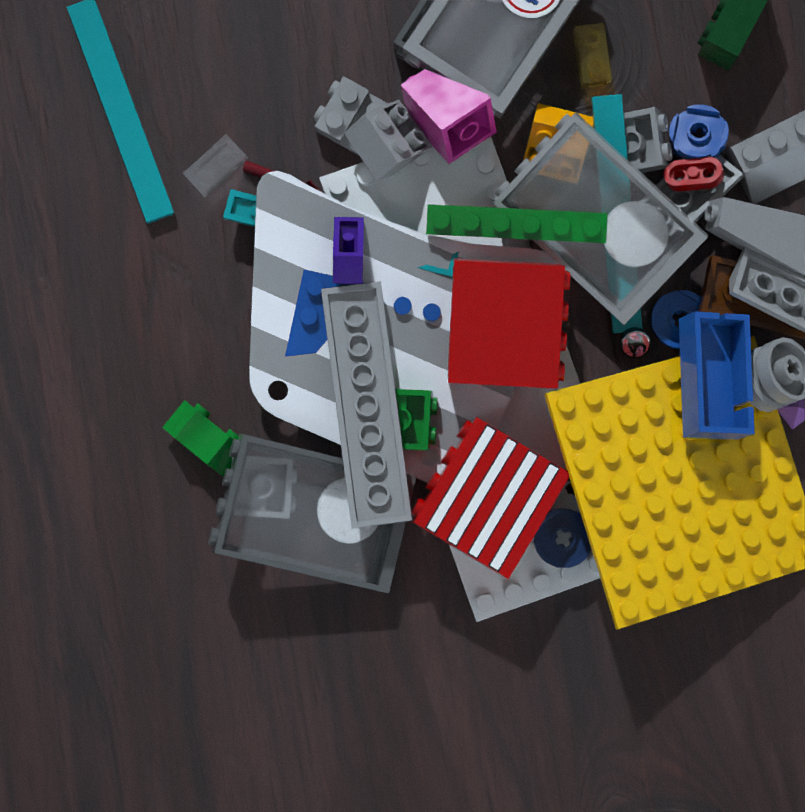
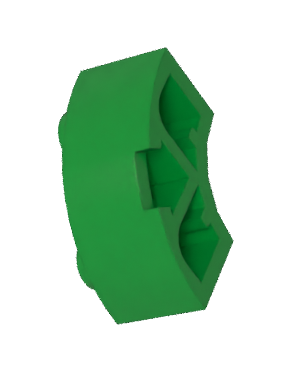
[162,400,249,477]

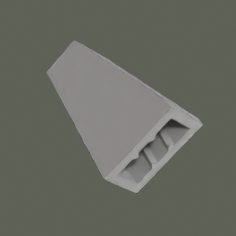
[705,197,805,277]

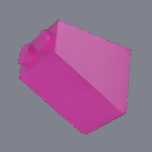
[401,69,497,164]

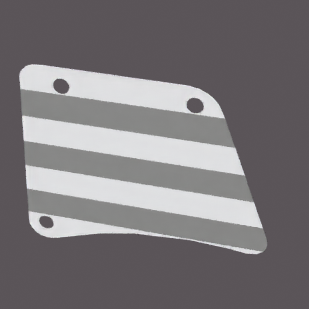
[249,171,558,483]

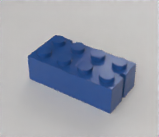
[679,311,755,440]

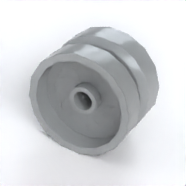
[750,337,805,412]

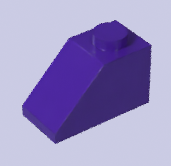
[333,217,364,284]

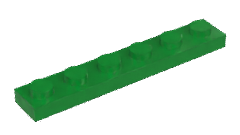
[426,204,608,243]

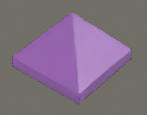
[777,399,805,429]

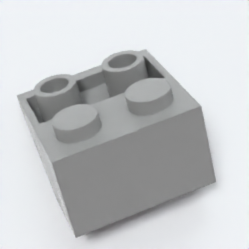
[344,99,432,182]

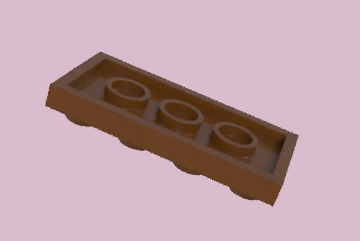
[698,255,805,340]

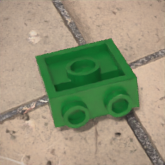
[395,389,438,451]

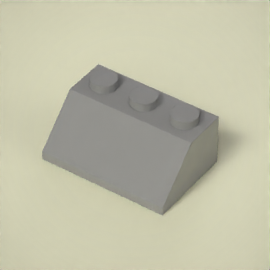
[725,110,805,204]

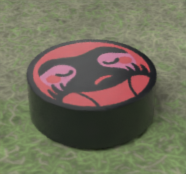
[620,327,650,358]

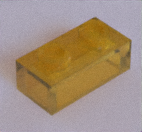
[574,23,612,88]

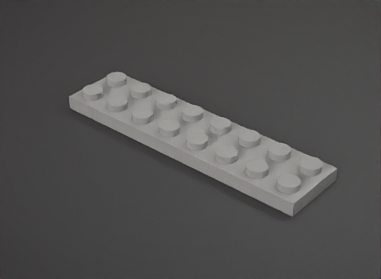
[321,281,412,529]

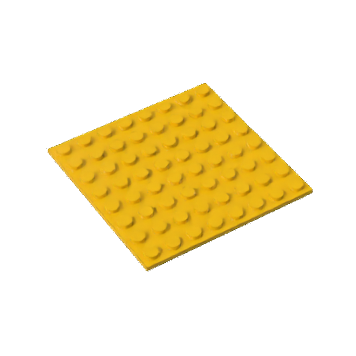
[544,336,805,630]

